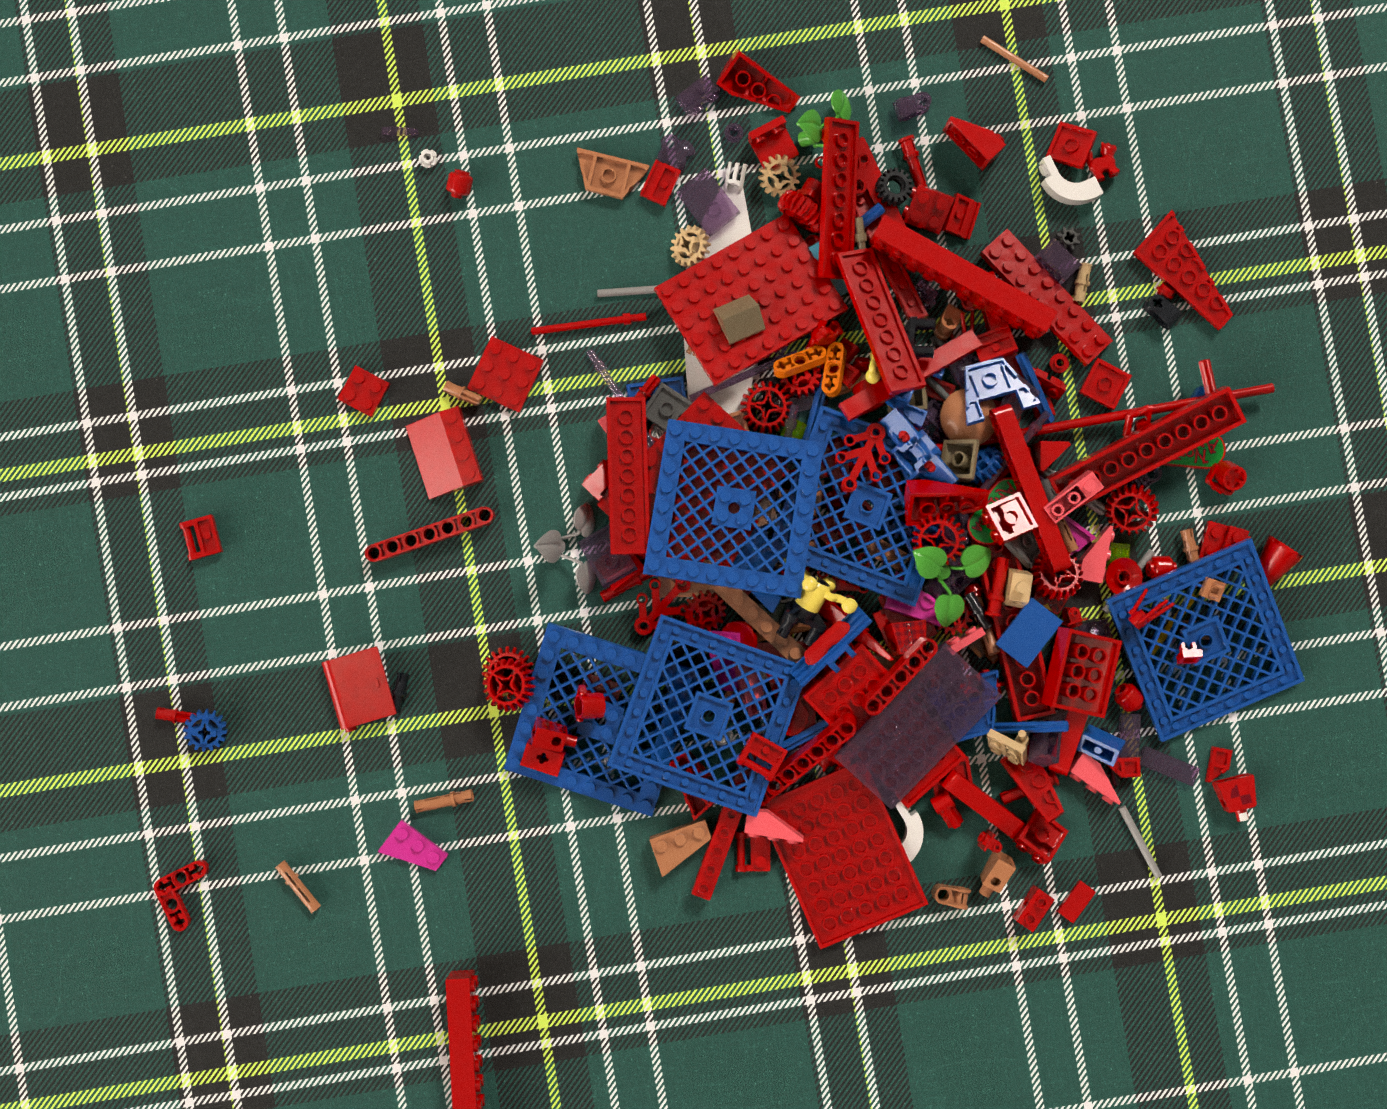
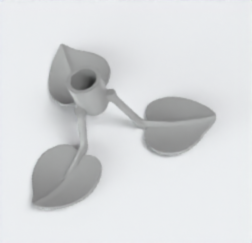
[534,502,597,594]

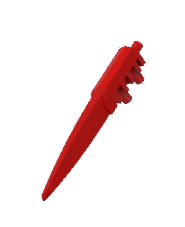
[780,567,894,661]

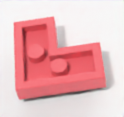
[942,626,986,655]

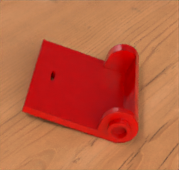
[322,646,397,733]

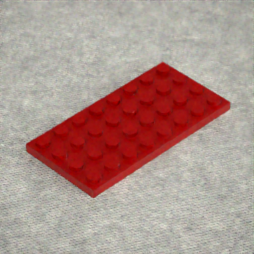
[802,643,967,808]

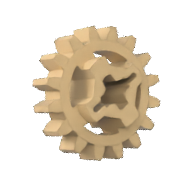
[758,154,801,197]
[670,225,711,268]

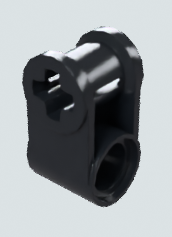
[1143,294,1183,330]

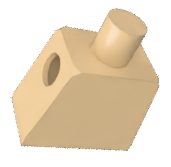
[1002,568,1033,608]

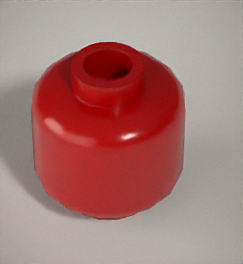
[446,169,473,199]
[1146,556,1177,579]
[1114,683,1144,712]

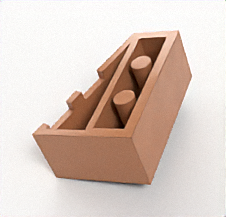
[649,817,712,877]

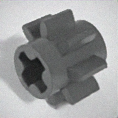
[1055,227,1080,251]

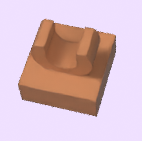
[1199,577,1226,602]

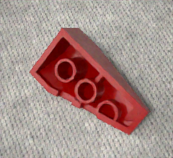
[716,48,801,113]
[904,480,989,526]

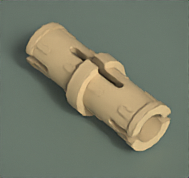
[1073,263,1092,303]

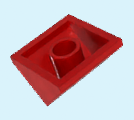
[1032,441,1071,474]

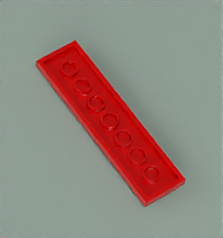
[818,117,860,280]
[979,229,1113,366]
[835,247,927,395]
[606,397,650,555]

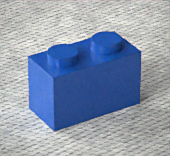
[1076,724,1126,767]

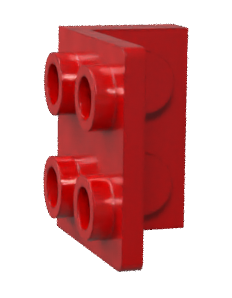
[748,115,799,169]

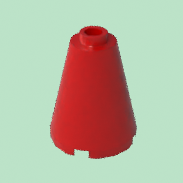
[1259,535,1304,587]

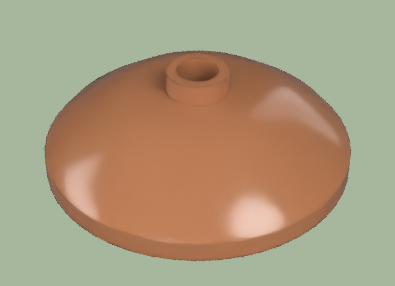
[940,388,996,445]

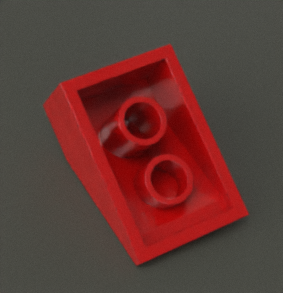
[943,116,1006,171]

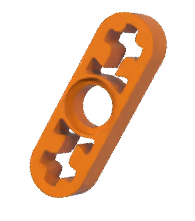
[821,342,847,397]
[773,346,826,379]

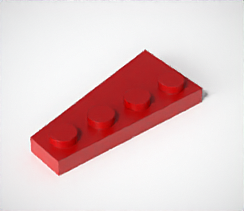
[1000,739,1064,824]

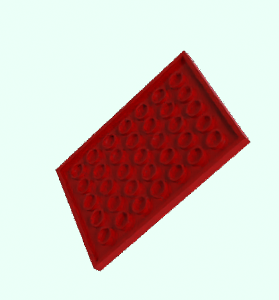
[654,214,848,387]
[597,392,790,585]
[760,759,929,950]

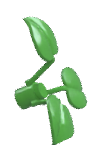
[796,89,851,148]
[912,545,991,627]

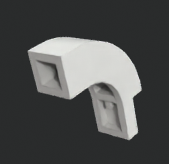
[1039,155,1103,205]
[892,798,923,862]

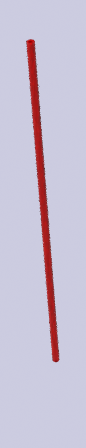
[781,383,1275,481]

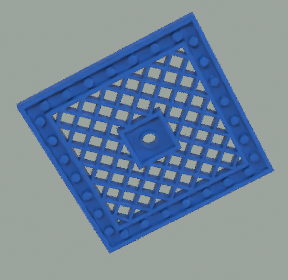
[767,405,960,607]
[643,419,824,599]
[1105,538,1305,742]
[607,614,802,818]
[504,622,699,817]

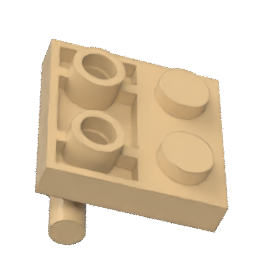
[987,729,1029,766]

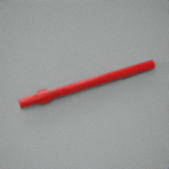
[531,313,647,335]

